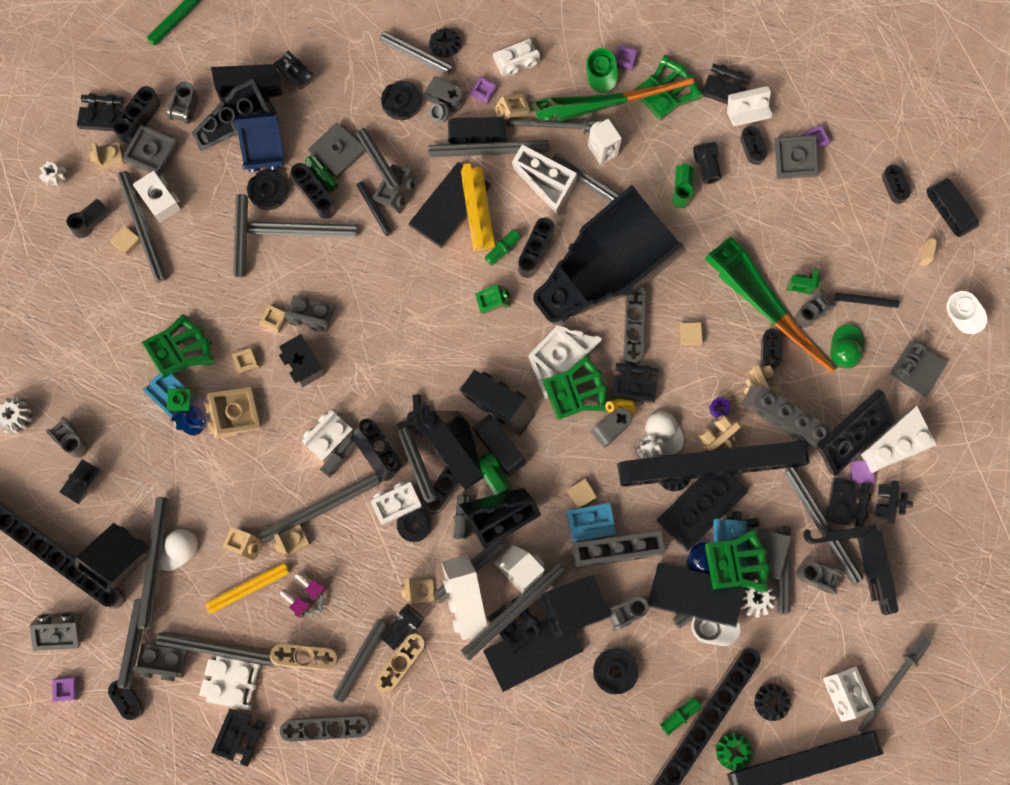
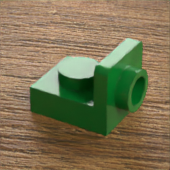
[786,268,821,295]
[475,284,511,314]
[167,388,196,411]

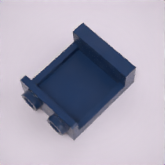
[234,112,285,172]

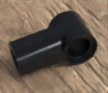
[693,141,722,184]
[66,199,110,238]
[380,603,425,651]

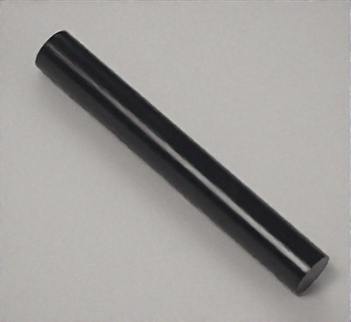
[356,181,393,236]
[834,292,899,308]

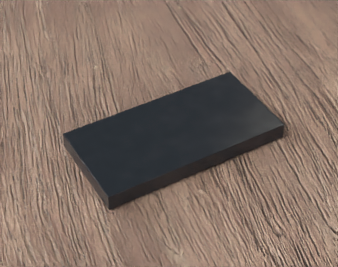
[408,162,491,249]
[817,389,896,476]
[656,475,749,552]
[648,563,746,628]
[483,618,583,692]

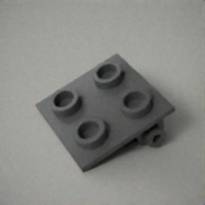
[889,340,947,397]

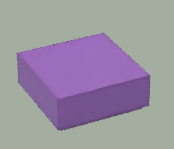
[615,45,638,71]
[470,76,497,104]
[802,125,831,150]
[850,461,874,484]
[52,677,78,702]

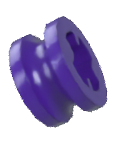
[709,398,730,418]

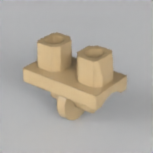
[743,364,783,396]
[698,415,740,452]

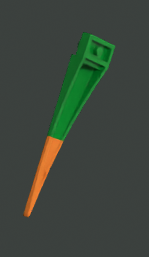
[531,78,695,123]
[705,236,835,373]

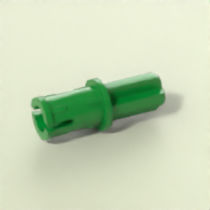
[305,155,339,192]
[485,229,521,266]
[659,697,702,736]

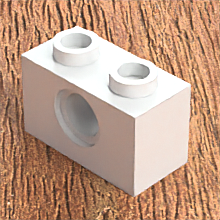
[588,119,622,166]
[133,171,181,223]

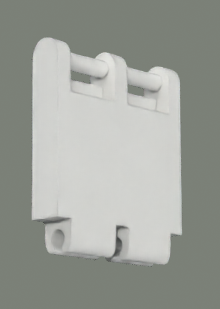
[199,656,262,711]

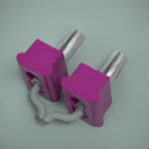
[280,572,326,618]

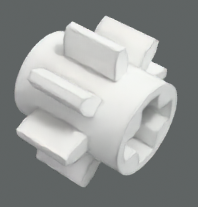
[39,161,67,187]
[637,435,666,459]

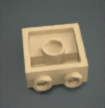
[203,387,260,439]

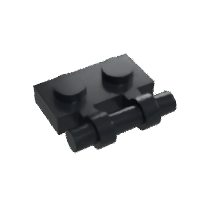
[702,63,751,105]
[77,93,123,132]
[612,362,659,404]
[826,477,871,527]
[487,597,544,654]
[211,708,266,767]

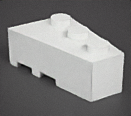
[512,145,577,215]
[861,406,936,473]
[493,545,545,594]
[441,555,487,640]

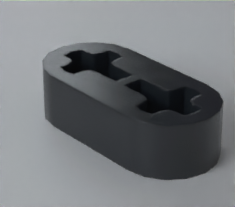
[740,126,767,165]
[882,165,911,204]
[761,329,782,370]
[108,680,143,720]

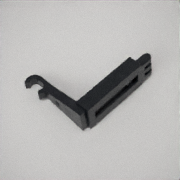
[804,524,899,615]

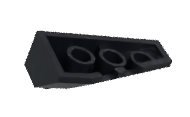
[191,79,276,151]
[416,410,484,490]

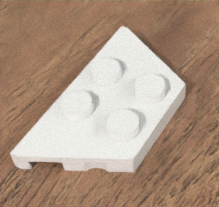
[528,325,602,399]

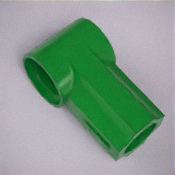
[672,164,694,208]
[479,452,512,495]

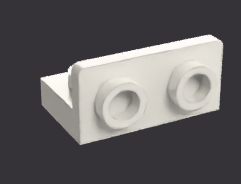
[493,39,540,77]
[727,86,772,126]
[302,410,353,462]
[370,482,422,526]
[823,666,875,722]

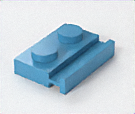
[142,373,194,420]
[567,503,616,543]
[713,519,748,567]

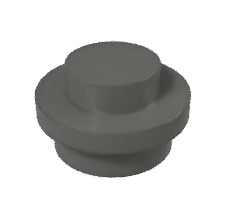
[430,102,449,123]

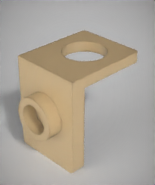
[401,578,434,603]

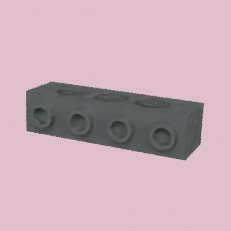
[741,385,832,447]
[572,530,665,569]

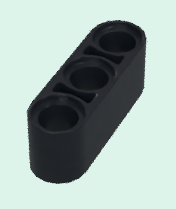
[113,86,160,144]
[448,117,507,144]
[291,163,335,219]
[926,178,979,237]
[518,217,554,278]
[472,414,527,477]
[352,419,402,481]
[424,466,460,514]

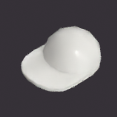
[947,291,988,334]
[645,411,684,455]
[159,529,198,571]
[691,618,740,646]

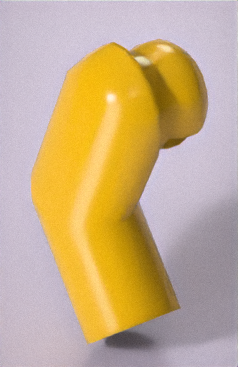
[605,398,637,414]

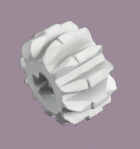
[0,397,32,434]
[741,579,776,618]

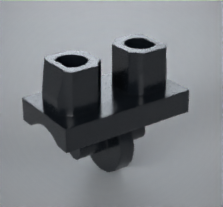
[274,50,314,89]
[59,459,102,504]
[875,480,913,524]

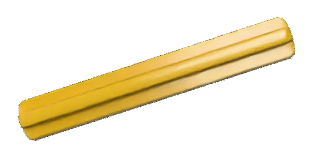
[205,563,289,613]

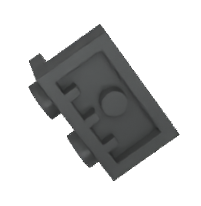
[372,164,419,214]
[284,295,335,332]
[30,612,82,651]
[133,644,188,682]

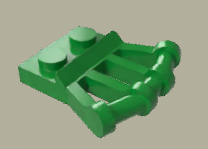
[634,55,704,121]
[142,314,215,379]
[542,353,608,420]
[705,529,771,593]

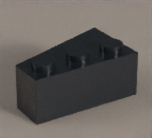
[211,64,283,101]
[459,369,535,436]
[458,488,541,549]

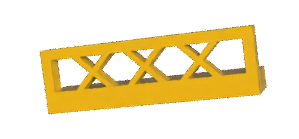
[461,163,495,252]

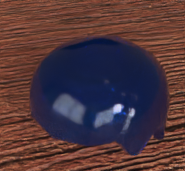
[170,405,206,436]
[686,542,710,574]

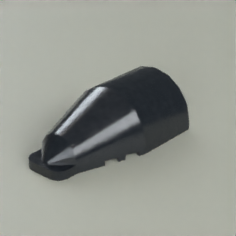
[533,185,687,325]

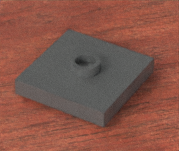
[308,122,366,178]
[122,125,179,177]
[774,135,819,179]
[740,526,792,581]

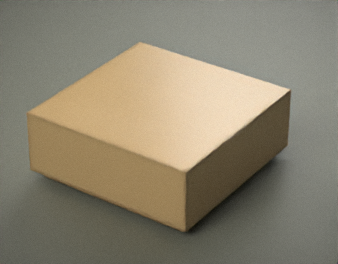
[110,226,141,255]
[919,238,937,266]
[259,304,286,333]
[679,323,703,346]
[232,347,260,375]
[567,479,597,509]

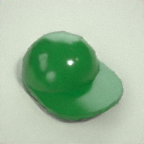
[586,48,618,93]
[830,324,864,369]

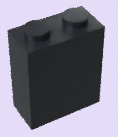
[75,522,148,594]
[540,574,611,638]

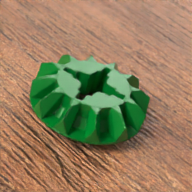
[716,733,753,771]

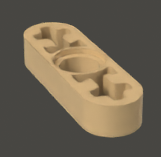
[376,634,425,692]
[270,644,337,671]

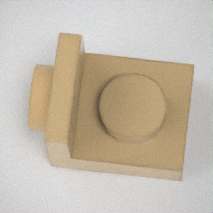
[495,94,530,121]
[89,142,124,169]
[273,524,310,557]
[222,527,263,560]

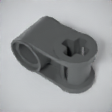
[423,76,463,112]
[167,82,198,124]
[795,289,836,328]
[590,409,632,448]
[46,416,88,458]
[796,561,843,595]
[608,597,649,632]

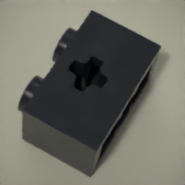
[279,334,325,387]

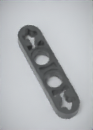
[623,287,646,365]
[280,716,370,742]

